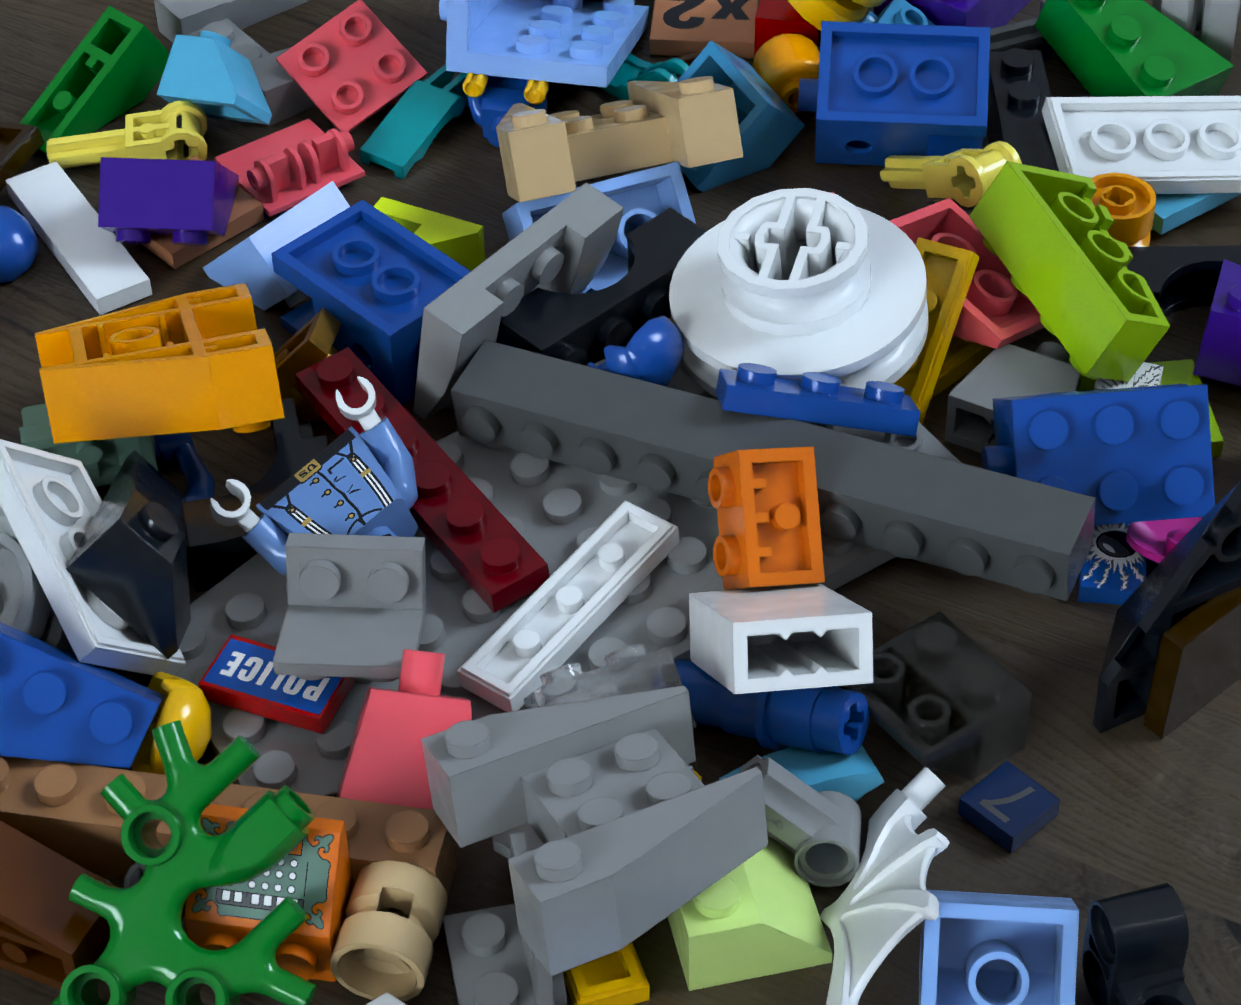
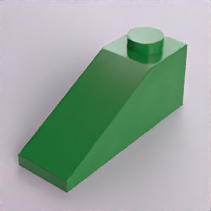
[19,6,170,155]

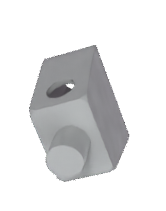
[944,341,1082,453]

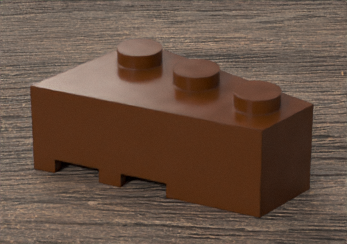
[0,821,116,990]

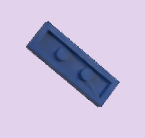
[715,363,920,437]

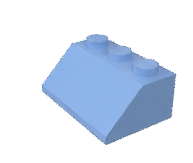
[502,161,696,293]

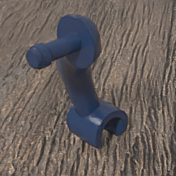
[154,432,215,533]

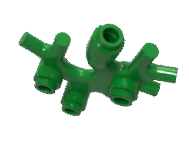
[51,720,317,1005]

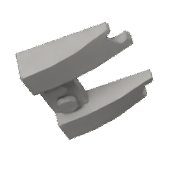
[154,0,316,127]
[413,182,624,420]

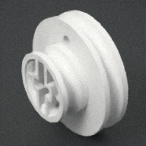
[669,188,928,398]

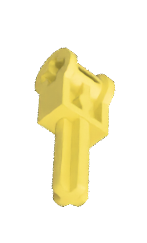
[46,101,207,169]
[880,141,1022,208]

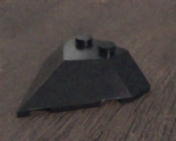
[1093,481,1241,734]

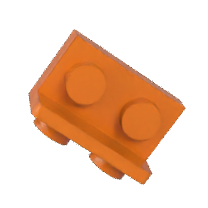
[708,446,825,590]

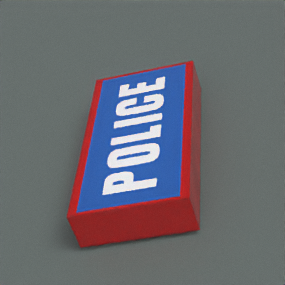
[198,634,355,735]

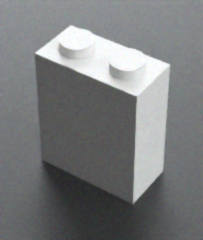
[689,584,873,694]

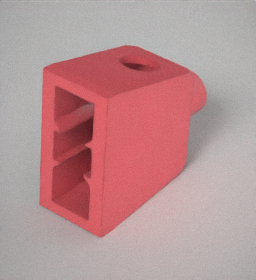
[337,649,472,810]

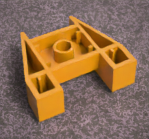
[35,283,285,444]

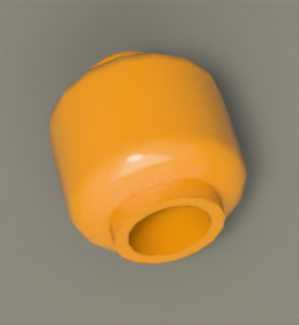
[752,34,820,113]

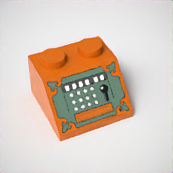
[184,804,354,982]

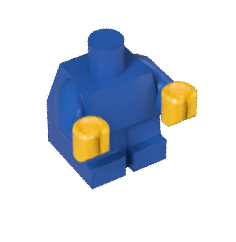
[462,73,549,147]

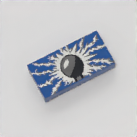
[1078,522,1146,605]

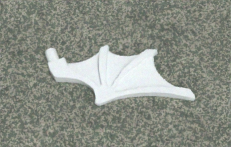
[820,766,950,1005]

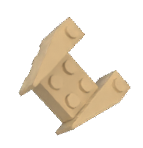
[496,76,743,202]

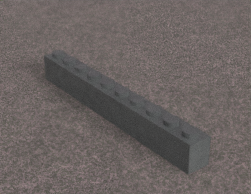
[451,340,1096,601]

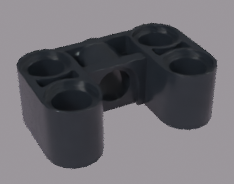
[1082,883,1197,1005]

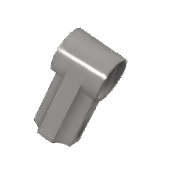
[739,754,861,887]

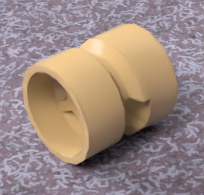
[330,860,448,1002]

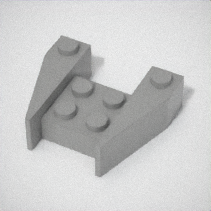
[421,686,769,977]

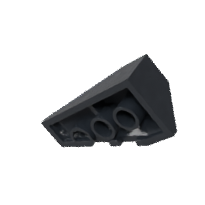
[66,450,191,659]

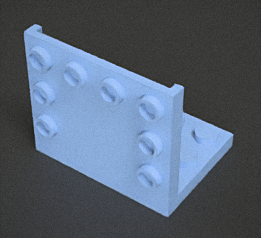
[439,0,649,88]

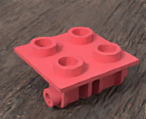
[276,0,428,132]
[214,118,366,217]

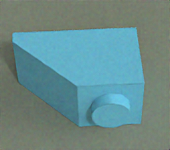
[156,30,272,125]

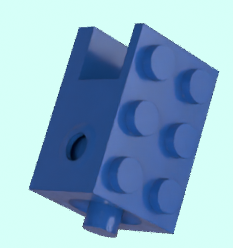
[798,21,990,166]
[271,200,471,406]
[981,384,1215,525]

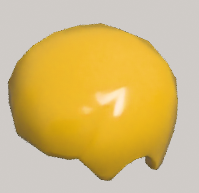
[131,672,212,775]

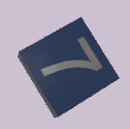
[958,760,1060,853]

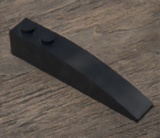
[987,48,1059,171]

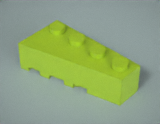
[969,161,1170,382]

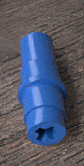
[659,659,869,755]

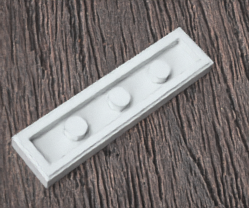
[5,161,153,315]
[457,500,680,712]

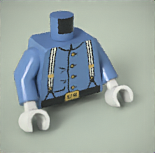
[209,376,418,576]

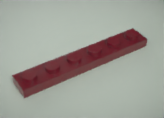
[295,347,550,613]

